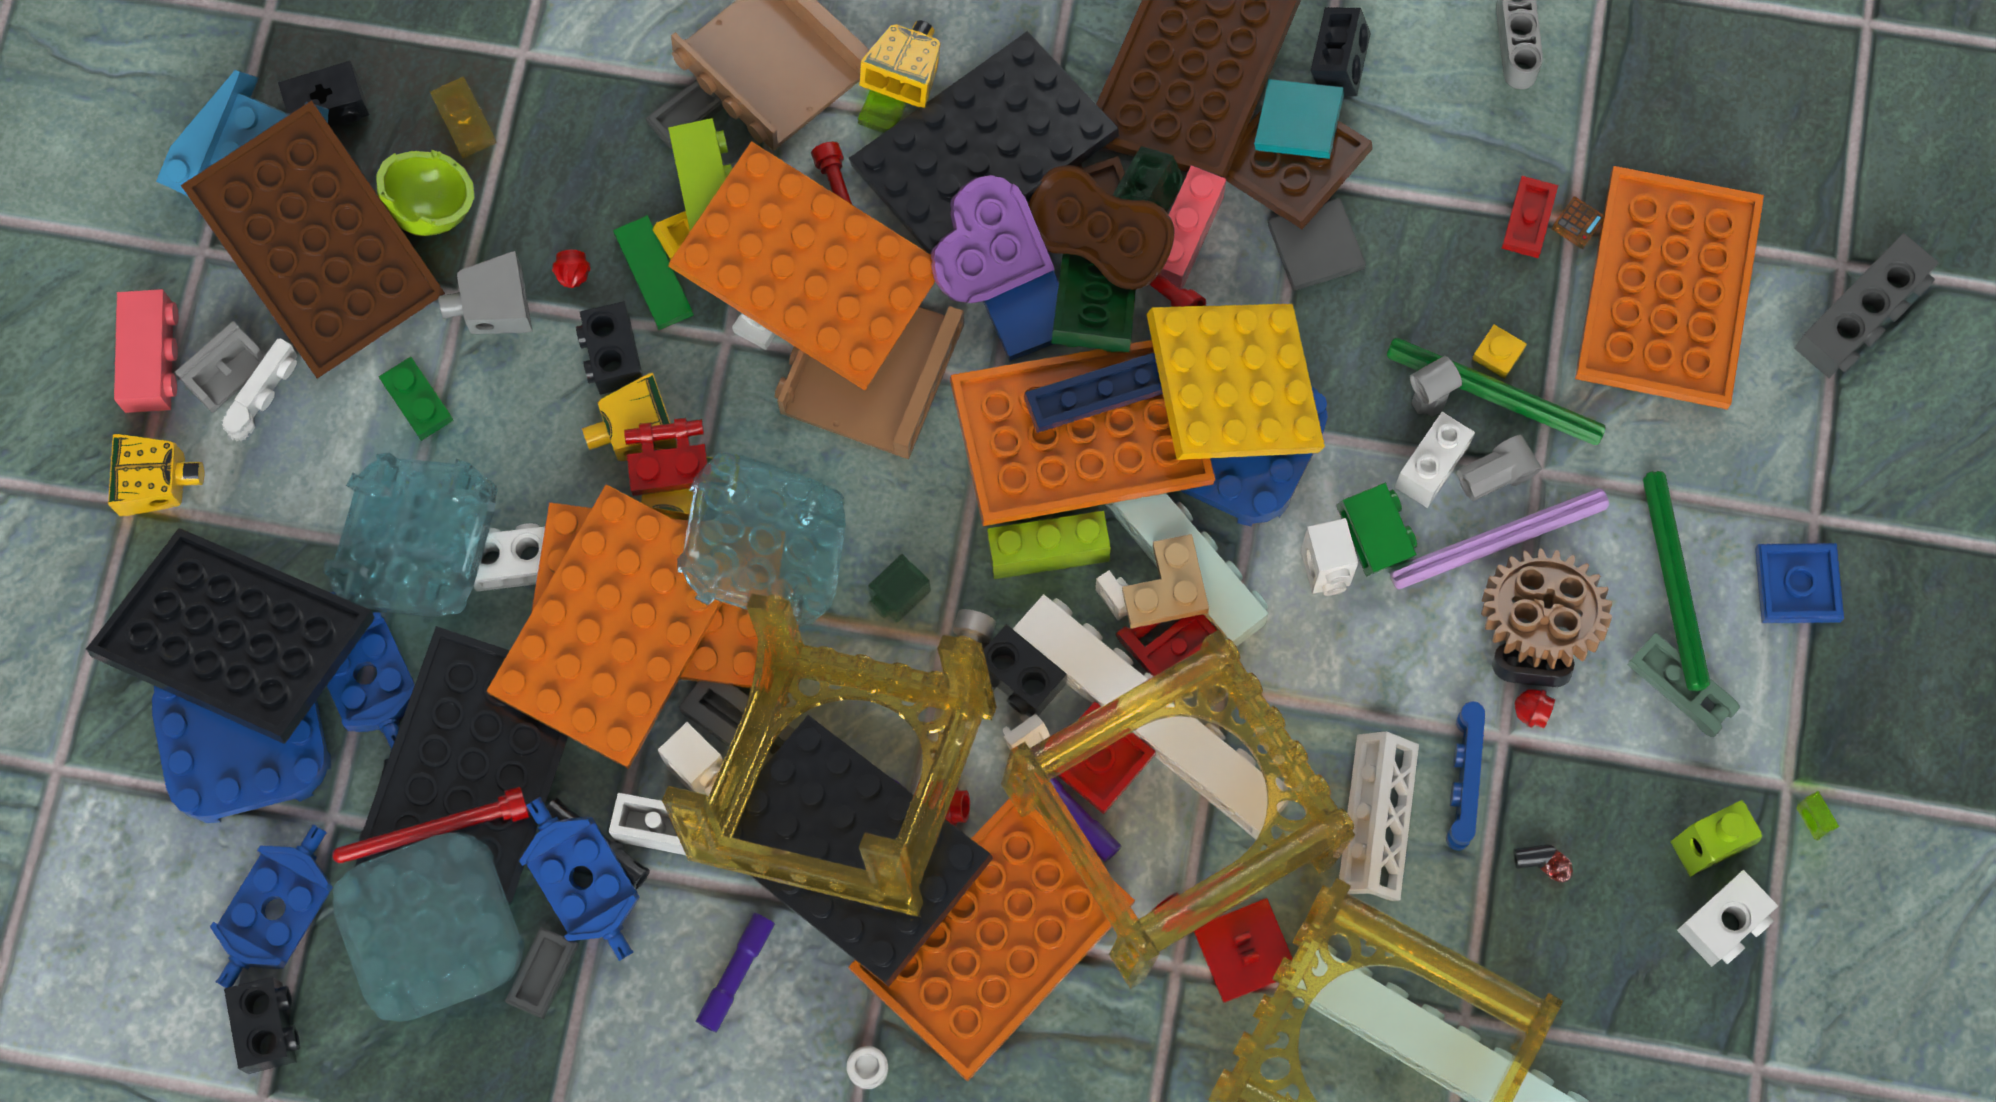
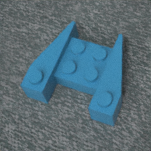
[156,70,329,196]

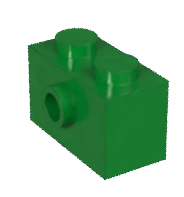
[1336,482,1417,577]

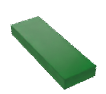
[613,215,694,330]

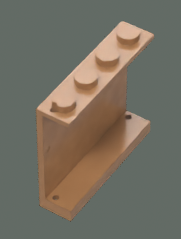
[671,0,869,151]
[774,306,964,459]

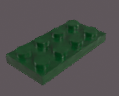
[1051,254,1136,353]

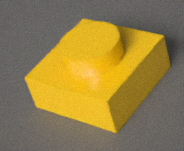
[653,211,690,260]
[1472,324,1527,379]

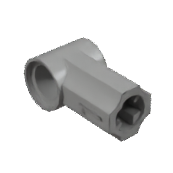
[1410,356,1462,417]
[1457,435,1542,501]

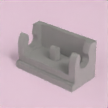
[175,321,265,413]

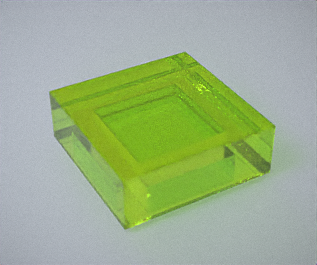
[858,90,907,133]
[1796,791,1840,841]

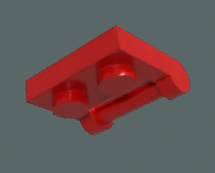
[1116,614,1222,686]

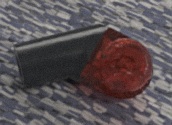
[1513,844,1573,883]

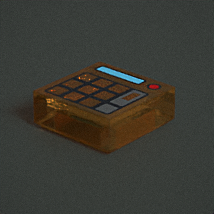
[1551,196,1604,250]

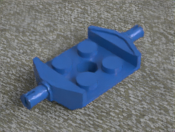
[327,592,415,750]
[519,797,640,961]
[210,824,333,988]

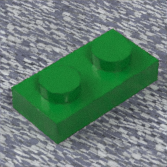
[378,356,454,441]

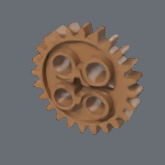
[1481,549,1612,669]

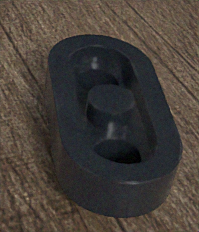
[1492,643,1575,687]

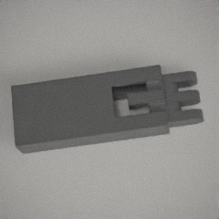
[679,681,795,770]

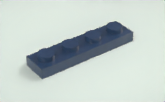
[1024,353,1163,433]

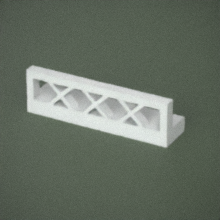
[1337,731,1419,901]

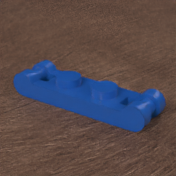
[1446,701,1485,851]

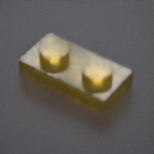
[430,76,497,158]

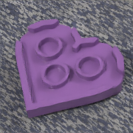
[931,175,1055,303]

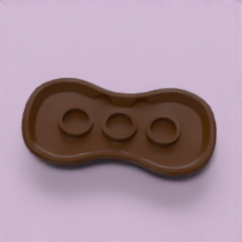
[1028,165,1174,290]

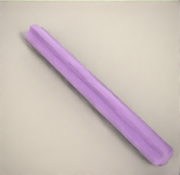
[1390,488,1609,589]

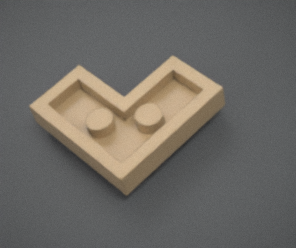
[1122,534,1209,629]

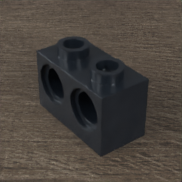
[1310,7,1371,96]
[576,301,643,395]
[975,624,1067,716]
[224,976,300,1074]

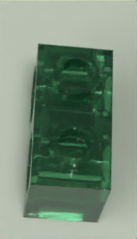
[1113,146,1184,212]

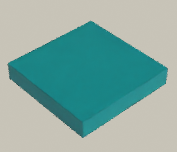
[1254,79,1344,159]

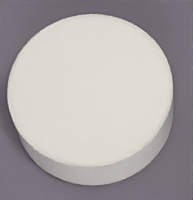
[847,1046,888,1089]

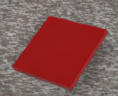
[1192,898,1294,1003]

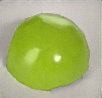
[376,150,475,236]

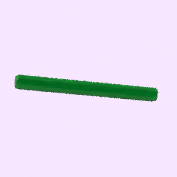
[1387,338,1606,445]
[1643,471,1711,691]

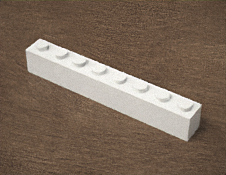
[1013,594,1291,840]

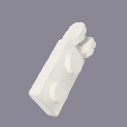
[222,338,297,442]

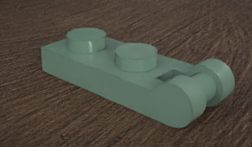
[1627,632,1740,737]

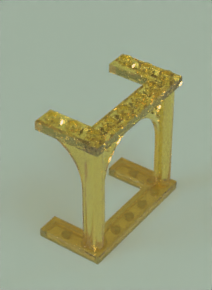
[662,593,997,917]
[1001,630,1355,989]
[1208,878,1564,1102]

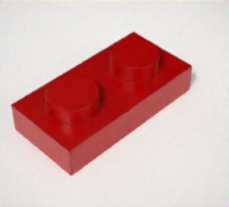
[1501,176,1559,258]

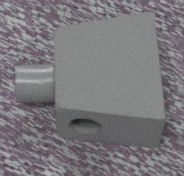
[438,251,533,334]

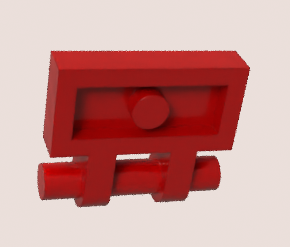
[624,417,711,496]

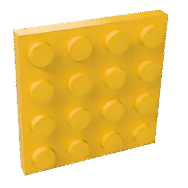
[1146,304,1325,460]

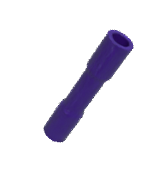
[1021,760,1122,863]
[695,913,775,1033]

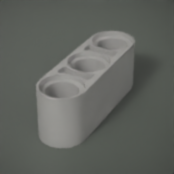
[1496,0,1543,90]

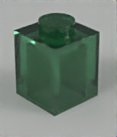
[868,554,931,623]

